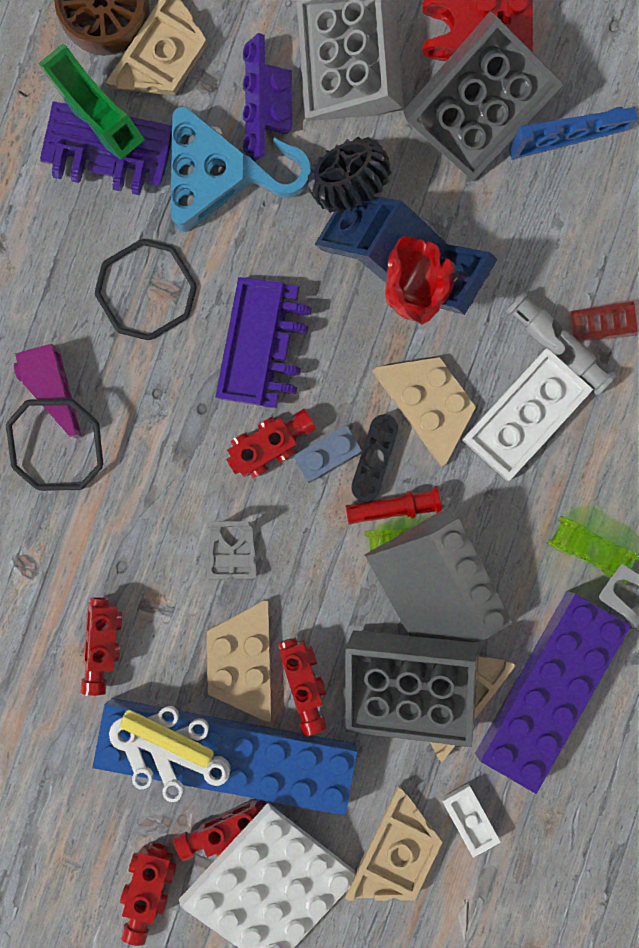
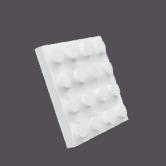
[179,803,355,948]

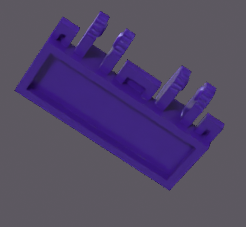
[40,101,172,195]
[215,277,312,409]

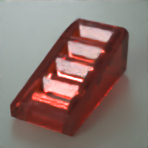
[570,301,638,342]

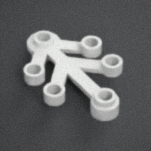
[109,706,230,802]

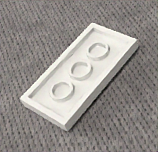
[462,348,593,482]

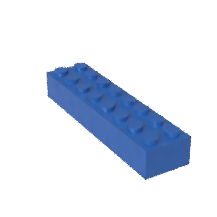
[92,698,357,816]

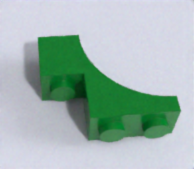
[38,44,145,160]

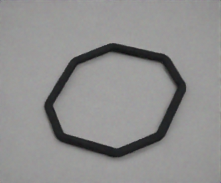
[95,239,197,340]
[6,399,104,491]

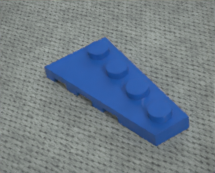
[509,107,638,160]

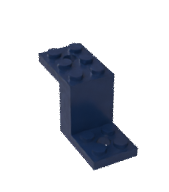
[314,196,498,315]

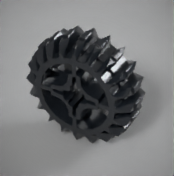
[307,137,392,214]

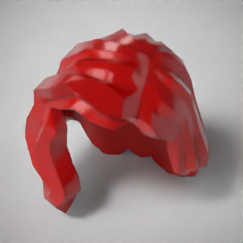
[385,235,455,325]

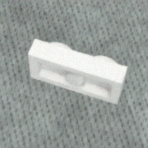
[441,783,501,858]

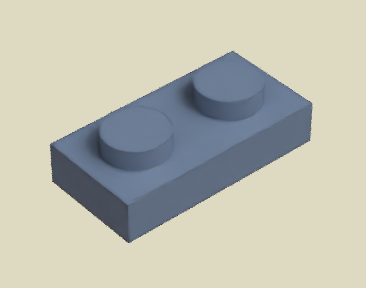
[293,425,362,483]

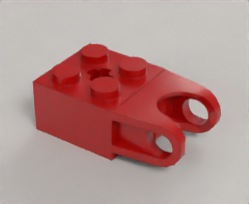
[422,0,533,61]

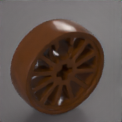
[54,0,150,56]

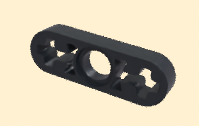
[351,414,398,502]

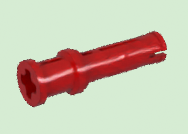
[345,486,442,525]

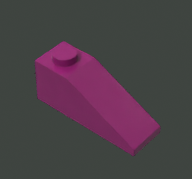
[14,344,82,438]

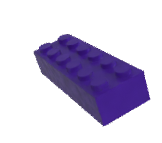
[475,591,631,794]

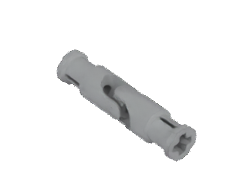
[506,291,616,395]

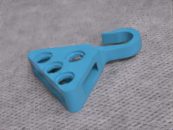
[171,107,310,232]

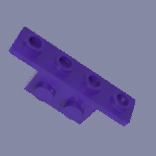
[243,33,292,162]

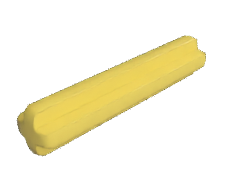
[120,710,214,768]

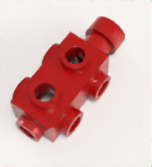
[226,408,317,479]
[80,597,122,696]
[278,637,327,736]
[174,799,266,862]
[120,843,177,946]

